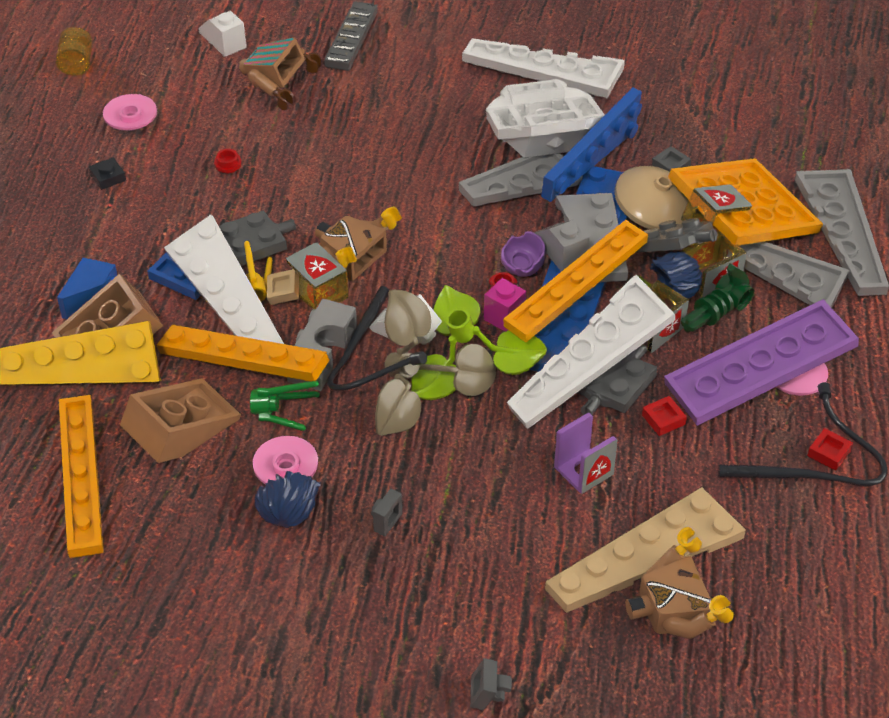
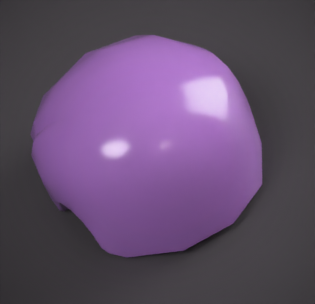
[501,231,546,277]

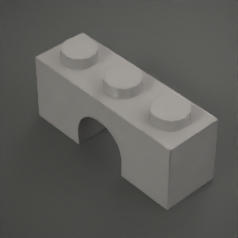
[287,299,357,391]

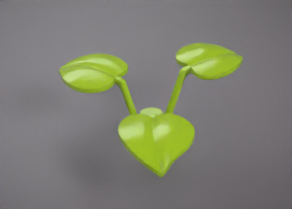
[411,285,547,400]

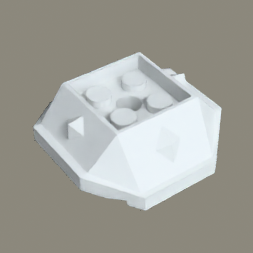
[486,79,605,158]

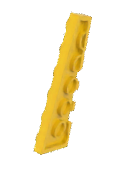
[0,321,161,385]

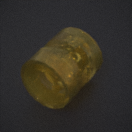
[56,27,93,76]

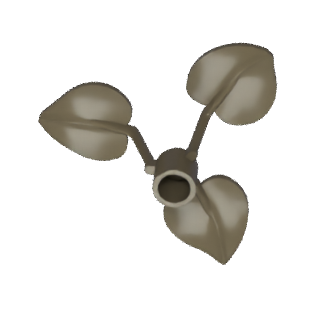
[375,289,496,435]

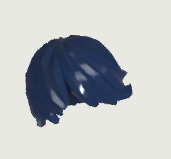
[650,252,702,303]
[255,471,320,528]

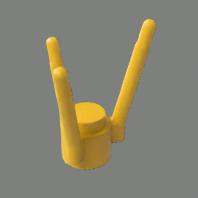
[244,241,273,302]

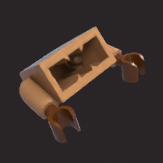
[239,37,321,110]

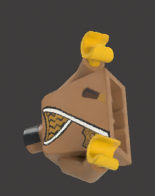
[315,207,402,281]
[625,527,733,639]

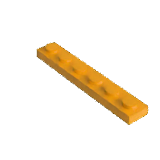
[503,220,648,342]
[157,325,330,381]
[59,395,104,558]

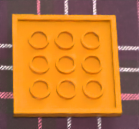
[668,158,823,246]

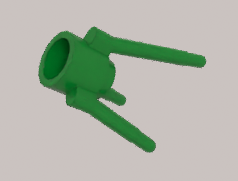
[250,381,320,431]

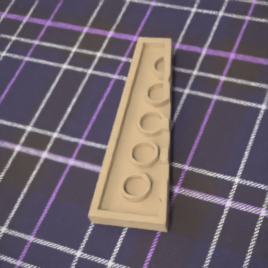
[545,487,746,613]

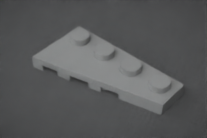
[459,153,582,206]
[555,193,628,282]
[727,242,849,308]

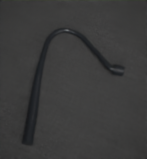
[327,286,427,391]

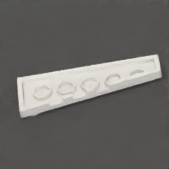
[462,39,625,98]
[164,215,284,344]
[507,275,675,429]

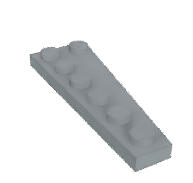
[795,169,889,296]

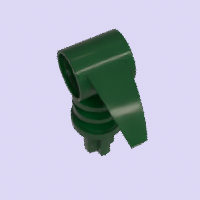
[681,263,755,333]

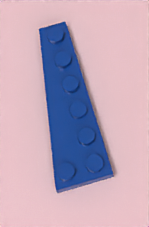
[541,87,642,202]

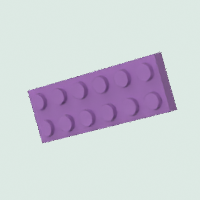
[664,299,859,426]

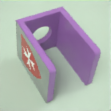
[554,413,618,494]

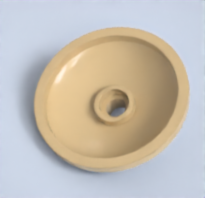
[614,166,696,229]

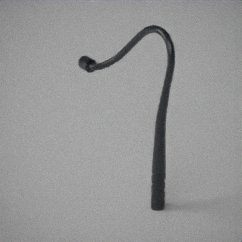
[718,382,888,486]

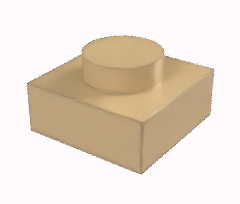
[267,269,299,305]

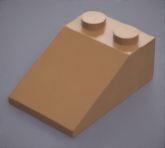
[52,274,163,338]
[120,378,241,463]

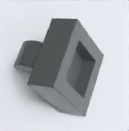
[470,658,512,710]

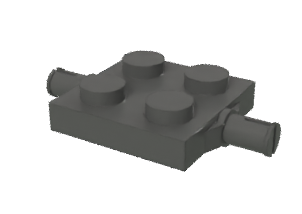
[219,210,296,266]
[635,218,717,253]
[577,344,657,415]

